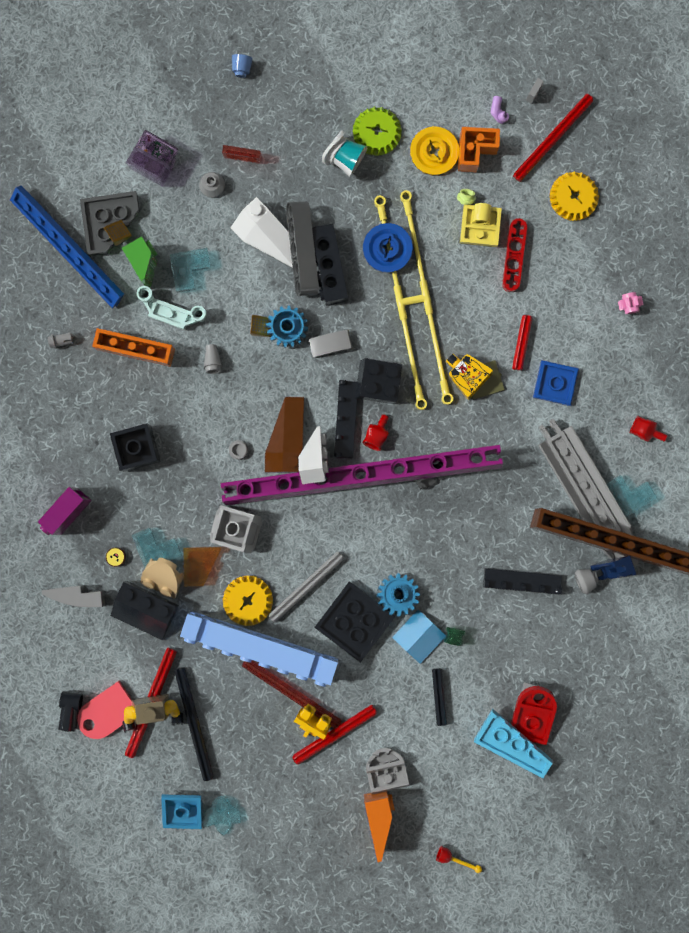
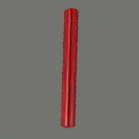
[292,705,377,765]

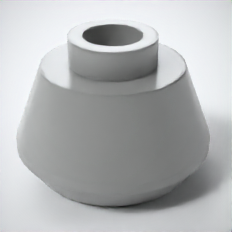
[199,172,225,198]
[574,569,599,594]

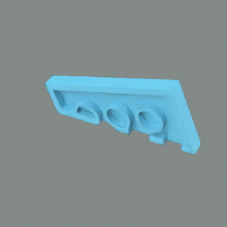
[474,708,553,778]

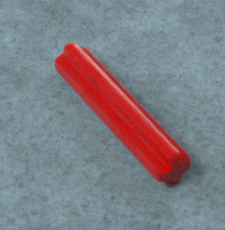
[512,315,533,371]

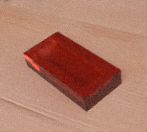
[222,145,262,164]

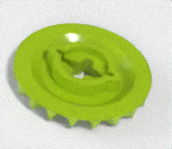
[353,106,402,156]

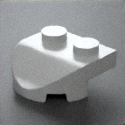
[366,748,410,794]

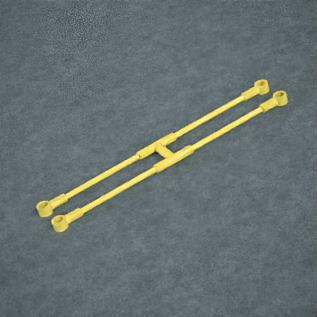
[374,190,453,410]

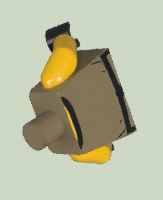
[122,694,183,733]

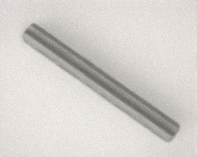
[269,552,344,622]

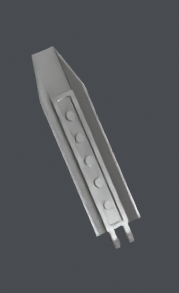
[538,419,639,566]

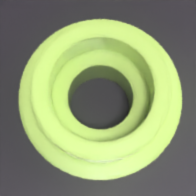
[457,189,476,205]

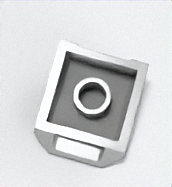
[210,505,262,554]

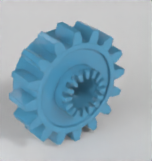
[266,306,308,348]
[377,573,420,617]

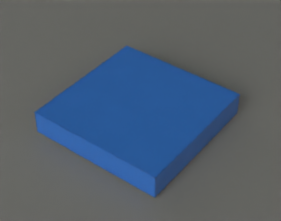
[533,360,579,406]

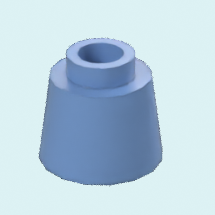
[232,54,253,78]

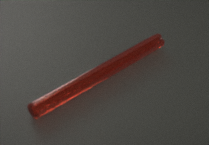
[242,660,342,729]

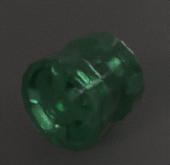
[444,627,466,646]

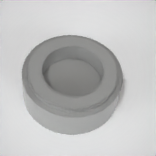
[229,440,248,460]

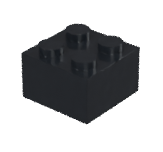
[355,358,402,404]
[110,423,161,472]

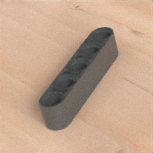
[286,201,319,296]

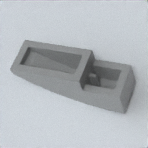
[42,585,106,607]

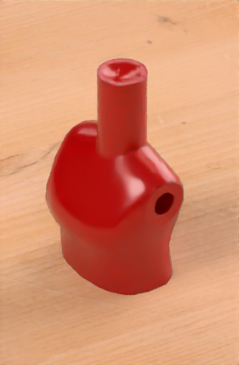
[362,415,389,451]
[629,415,667,442]

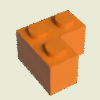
[458,127,500,172]

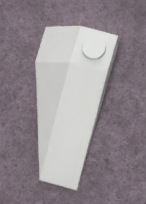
[231,197,293,268]

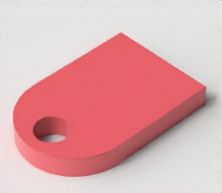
[77,681,132,739]

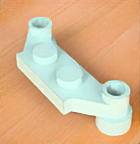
[137,286,207,330]

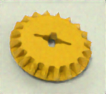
[410,126,459,176]
[550,171,599,221]
[223,576,273,626]

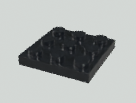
[314,581,395,663]

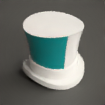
[322,130,367,177]

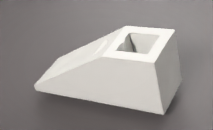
[298,426,328,484]

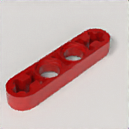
[502,218,527,293]

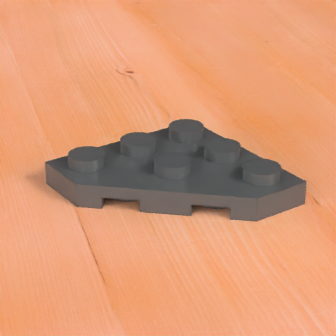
[80,191,140,256]

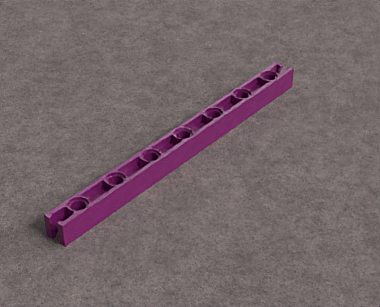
[220,445,503,506]

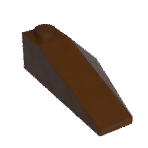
[265,397,304,473]

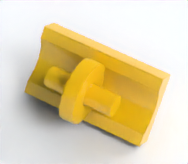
[294,704,332,740]

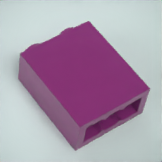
[38,487,92,535]

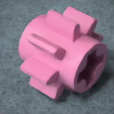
[618,292,643,314]

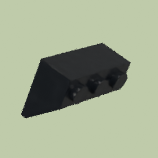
[110,581,179,640]

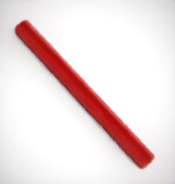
[513,94,594,182]
[125,648,177,758]

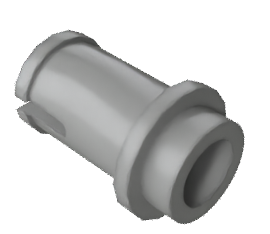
[48,332,73,349]

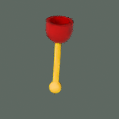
[436,846,482,873]

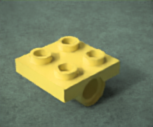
[460,203,502,247]

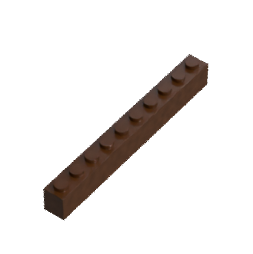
[530,508,689,575]

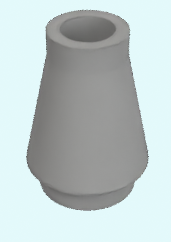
[204,344,223,374]

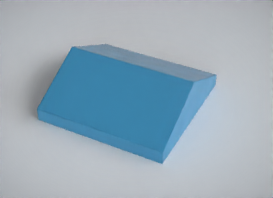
[392,609,446,664]
[161,794,203,829]

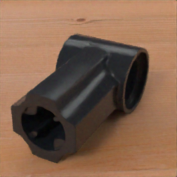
[58,691,83,732]

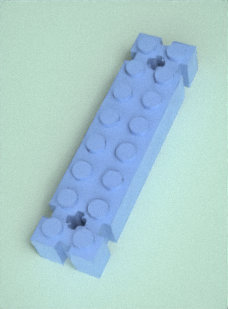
[180,611,338,687]

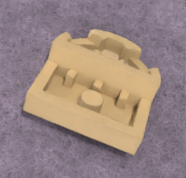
[140,558,184,599]

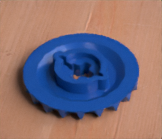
[363,223,413,273]

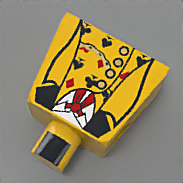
[446,354,493,400]

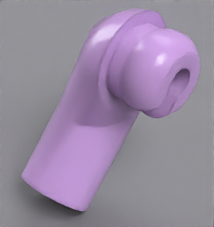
[490,96,509,124]

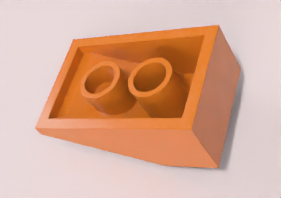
[364,791,395,862]

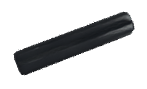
[432,668,447,726]

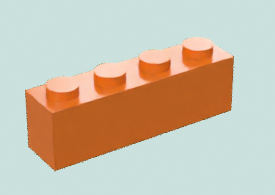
[92,328,175,367]

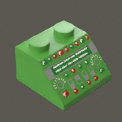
[122,236,158,288]

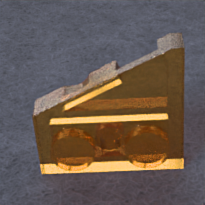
[183,547,221,587]

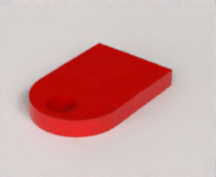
[511,686,557,745]

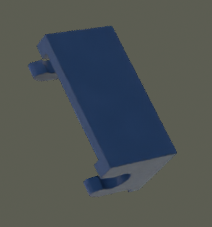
[590,556,636,580]

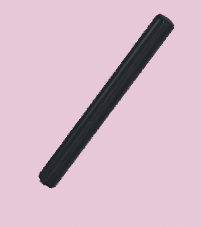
[174,667,214,781]

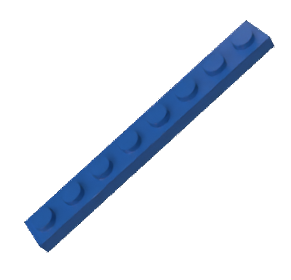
[10,185,124,308]

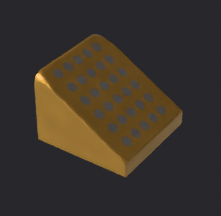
[104,220,132,246]
[250,315,271,337]

